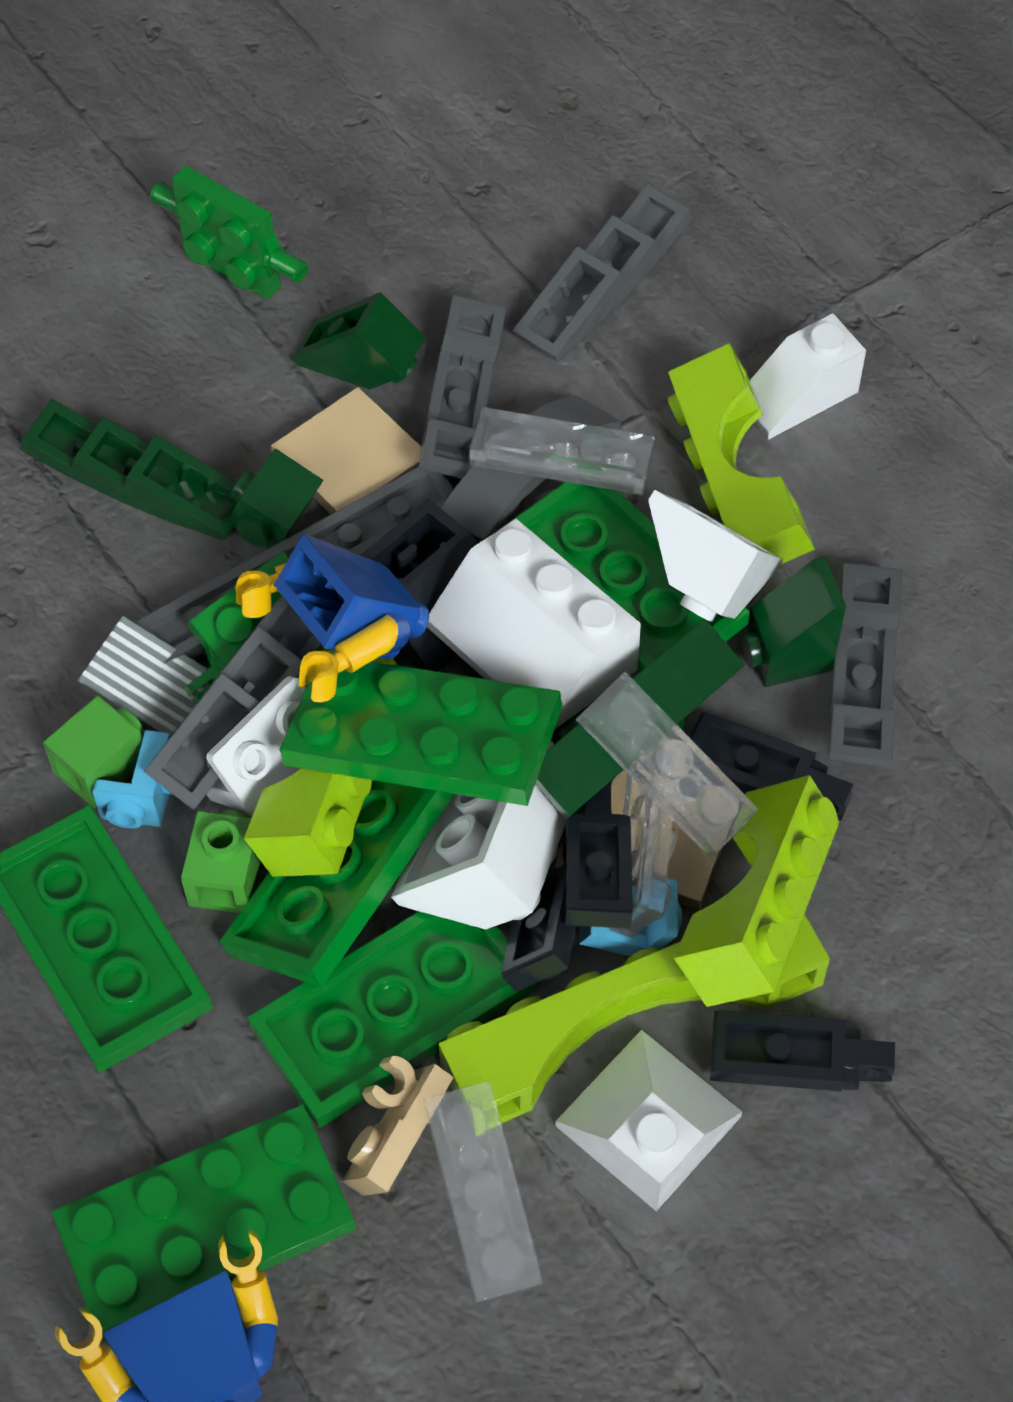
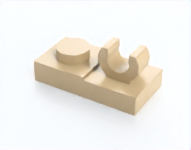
[342,1056,454,1196]

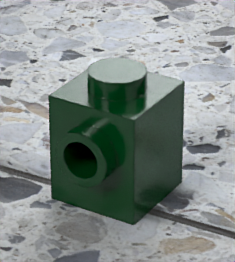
[227,448,323,549]

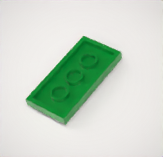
[502,465,750,673]
[279,662,562,806]
[219,780,455,987]
[0,805,213,1074]
[247,911,537,1129]
[51,1104,356,1342]

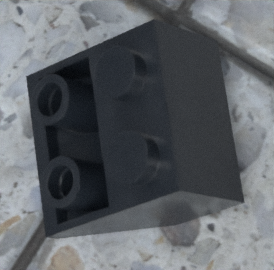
[361,499,478,672]

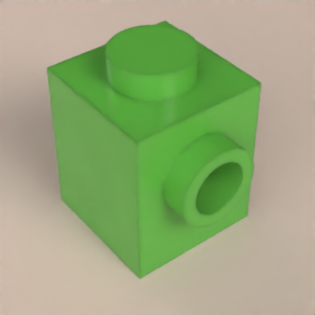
[43,695,145,809]
[181,810,262,913]

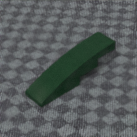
[20,398,237,541]
[536,619,745,819]

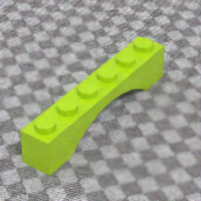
[439,914,830,1136]

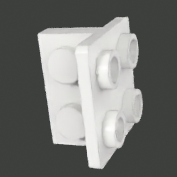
[206,676,306,818]

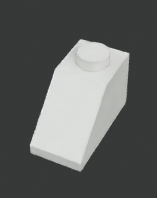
[750,313,866,440]

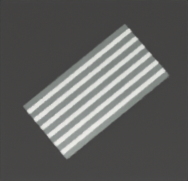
[78,616,209,736]

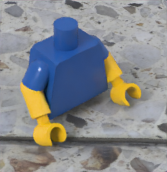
[236,534,429,702]
[54,1228,278,1402]

